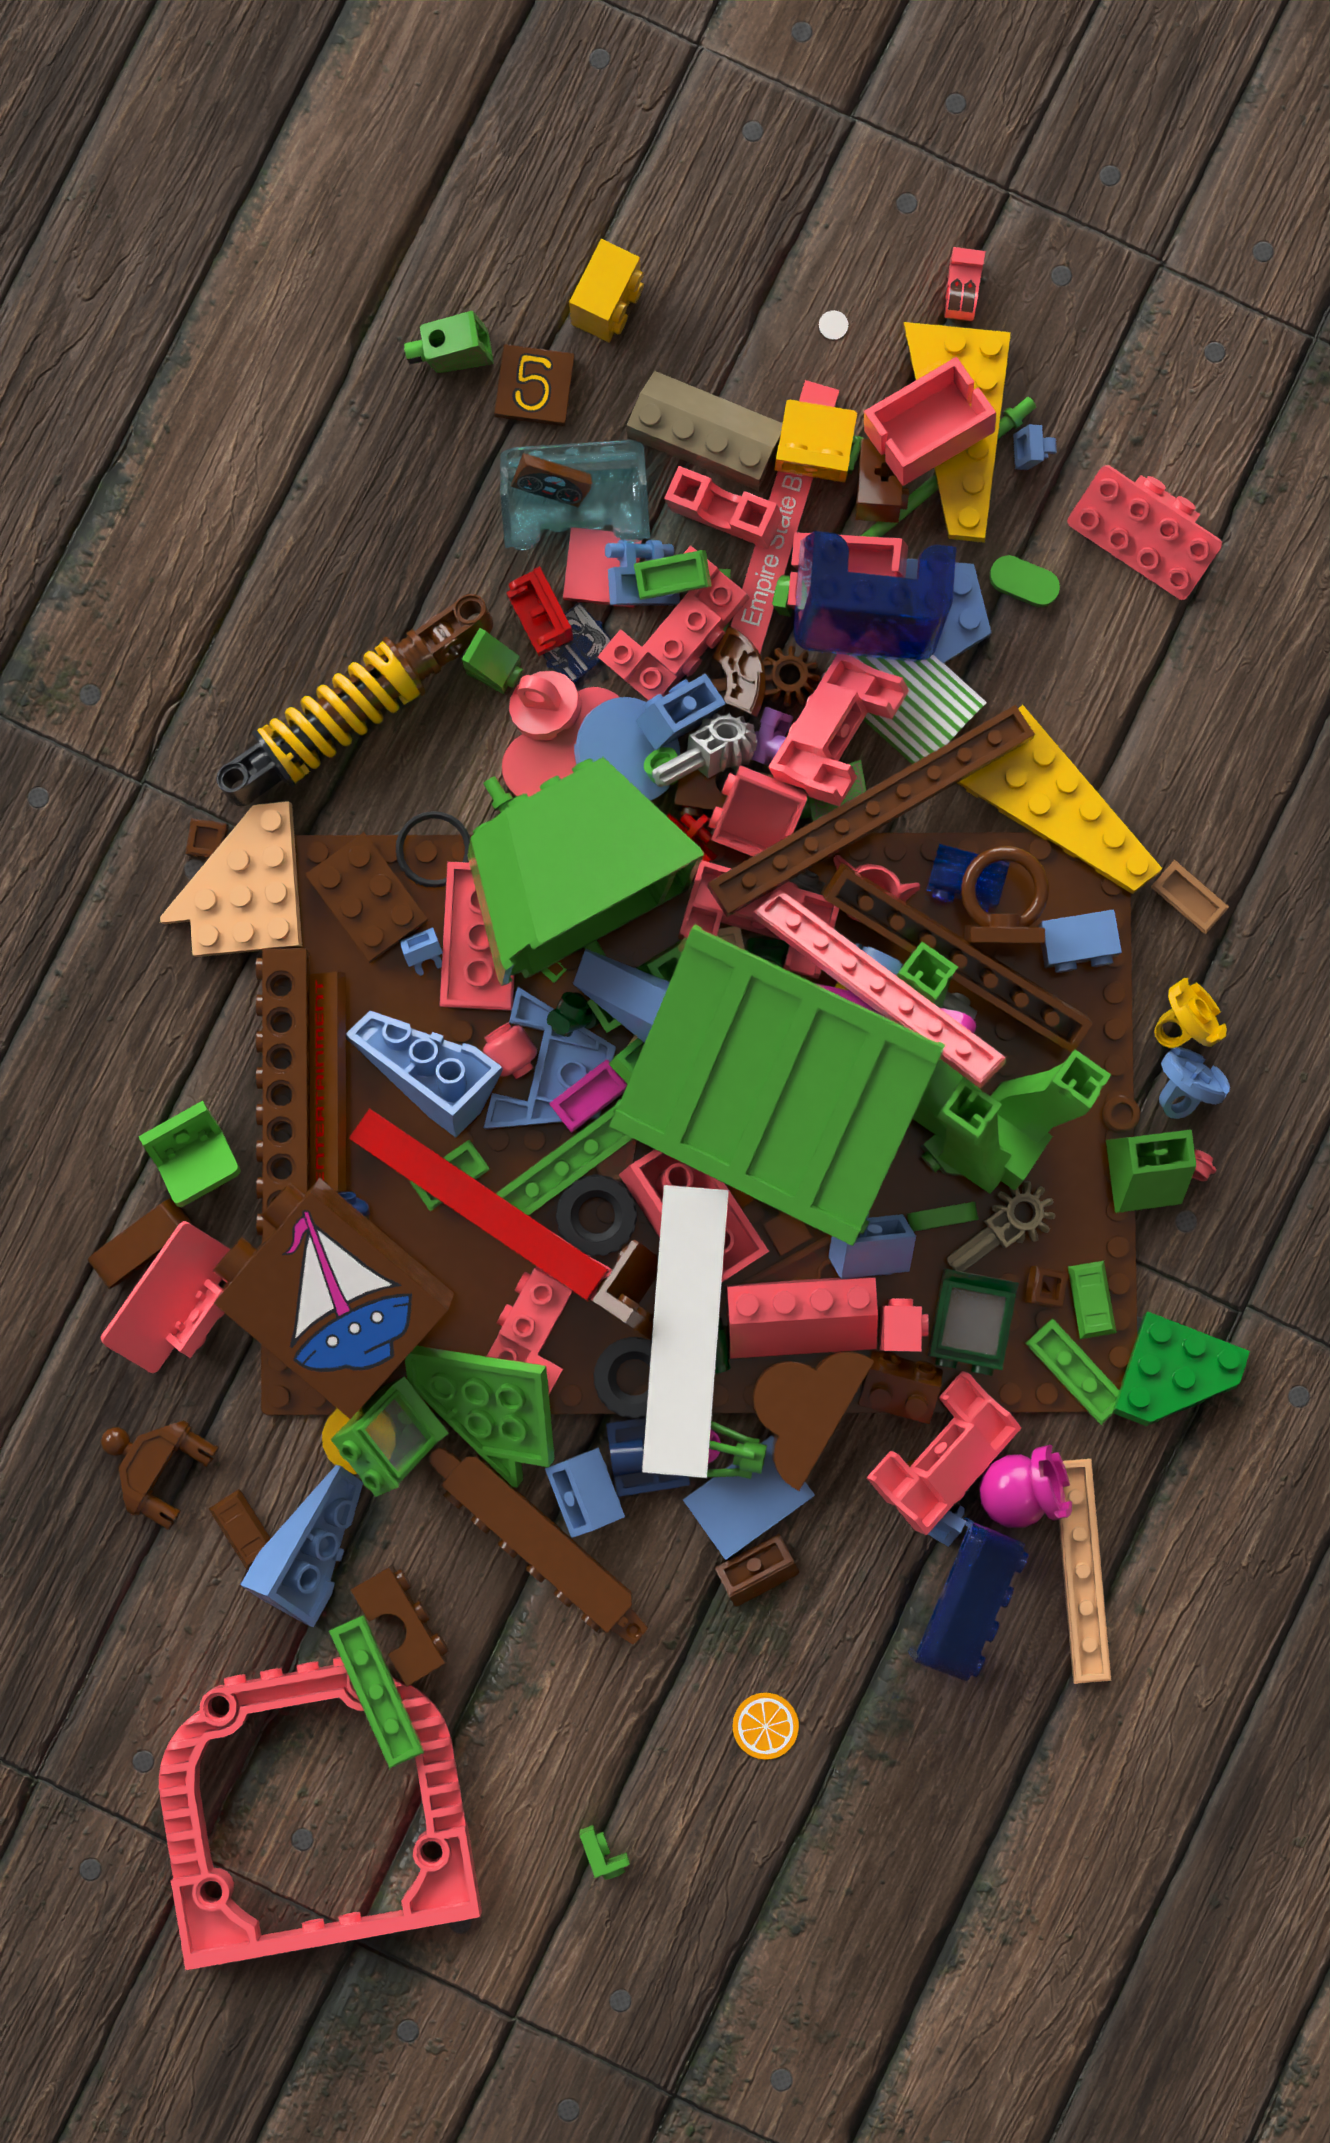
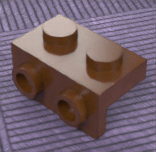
[858,1351,943,1424]

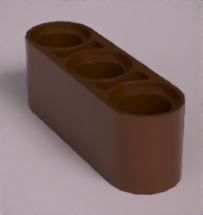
[87,1198,194,1289]

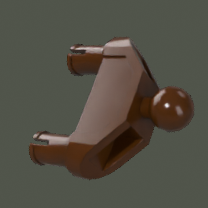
[101,1420,219,1531]

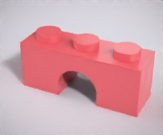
[664,466,783,549]

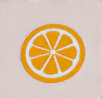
[733,1693,799,1760]

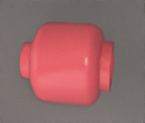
[483,1022,537,1079]

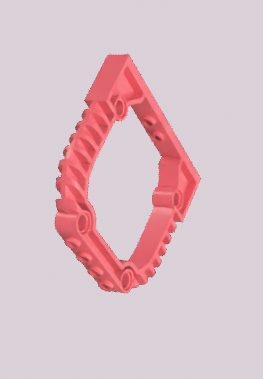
[159,1657,482,1970]

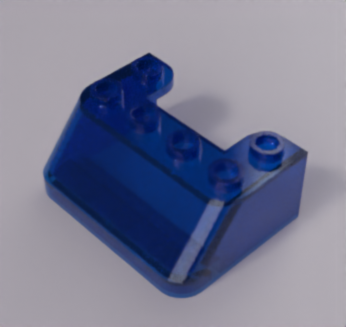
[794,531,956,662]
[908,1517,1029,1681]

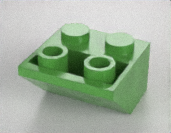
[1106,1130,1196,1213]

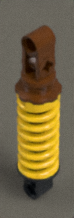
[216,594,494,806]

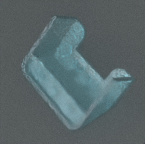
[500,440,650,550]

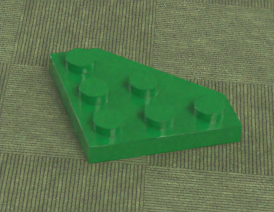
[1112,1311,1250,1426]

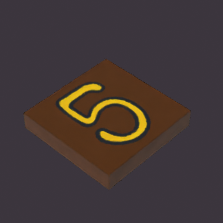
[494,344,575,426]

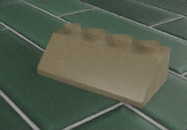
[626,371,783,491]

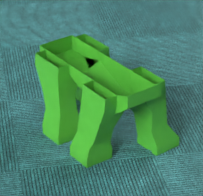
[896,942,1111,1194]

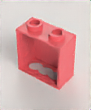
[708,765,807,856]

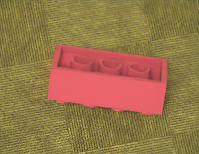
[619,1149,769,1282]
[725,1276,878,1359]

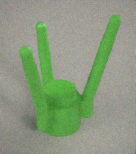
[707,1420,767,1479]

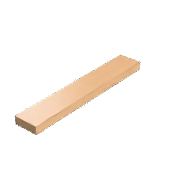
[1059,1458,1111,1684]

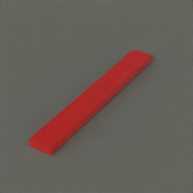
[349,1108,609,1301]

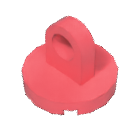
[509,671,581,740]

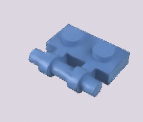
[605,540,680,605]

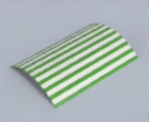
[820,616,987,764]

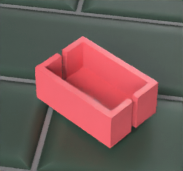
[864,357,996,486]
[788,532,908,618]

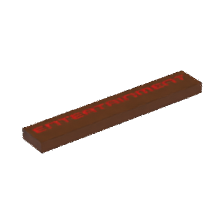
[309,972,346,1192]

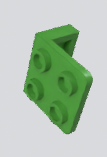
[138,1101,241,1207]

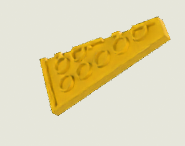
[904,322,1011,543]
[958,705,1162,894]

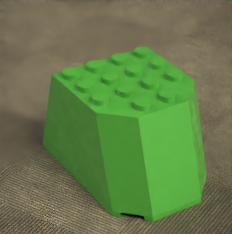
[467,757,704,986]

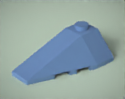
[573,949,670,1043]
[346,1011,503,1137]
[240,1464,363,1627]

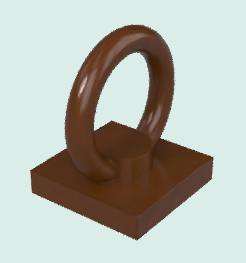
[961,846,1049,943]

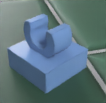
[1013,424,1057,470]
[399,928,443,976]
[928,1506,966,1547]

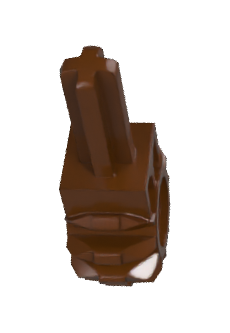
[710,646,820,708]

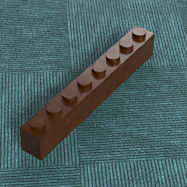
[822,863,1093,1053]

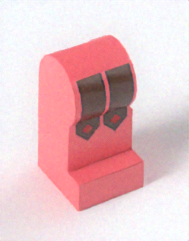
[945,247,986,322]

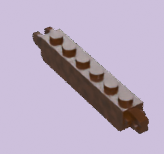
[429,1447,648,1645]

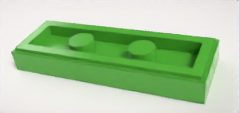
[1025,1318,1119,1425]

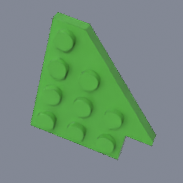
[405,1346,555,1488]

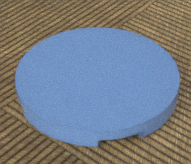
[574,697,680,801]

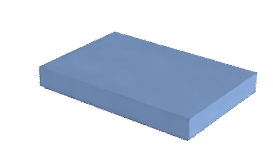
[683,1435,815,1560]

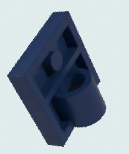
[606,1417,690,1497]

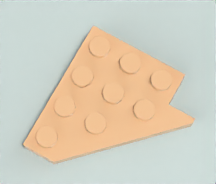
[160,801,302,957]

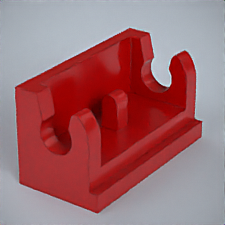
[506,566,574,656]

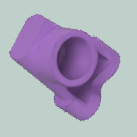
[751,707,793,766]

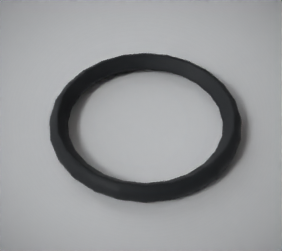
[396,811,470,888]

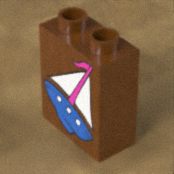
[213,1178,454,1419]

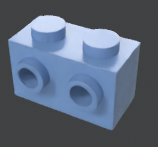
[636,674,726,750]
[1038,910,1122,973]
[828,1214,916,1279]
[545,1448,625,1538]

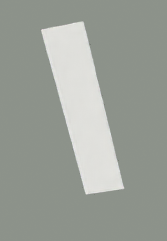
[642,1185,729,1478]

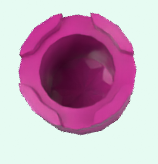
[979,1445,1072,1528]

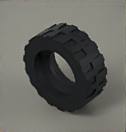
[556,1175,637,1256]
[594,1337,652,1418]

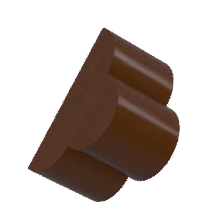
[752,1351,874,1491]

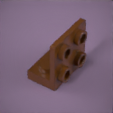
[592,1239,658,1341]

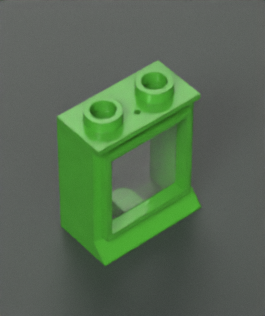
[331,1376,449,1497]

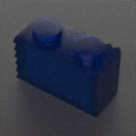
[926,844,1010,912]

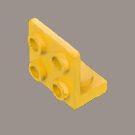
[775,400,857,482]

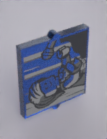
[542,602,611,683]

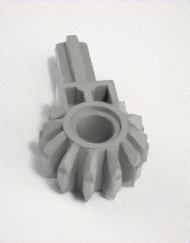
[652,712,757,787]

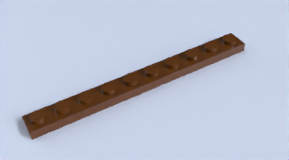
[707,705,1035,917]

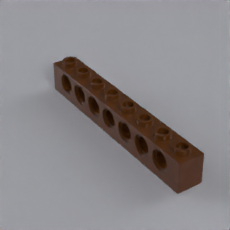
[256,948,310,1242]

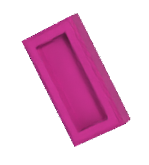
[549,1059,627,1133]

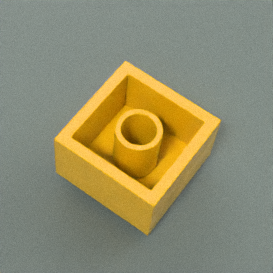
[569,239,644,343]

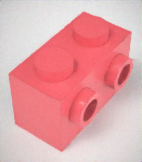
[879,1299,929,1351]

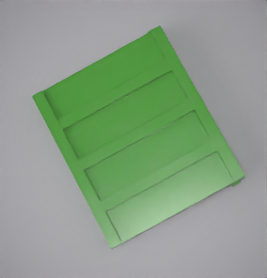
[609,924,946,1246]

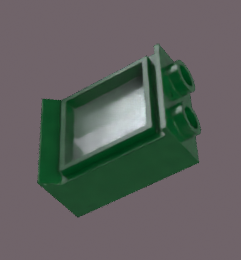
[927,1269,1019,1376]

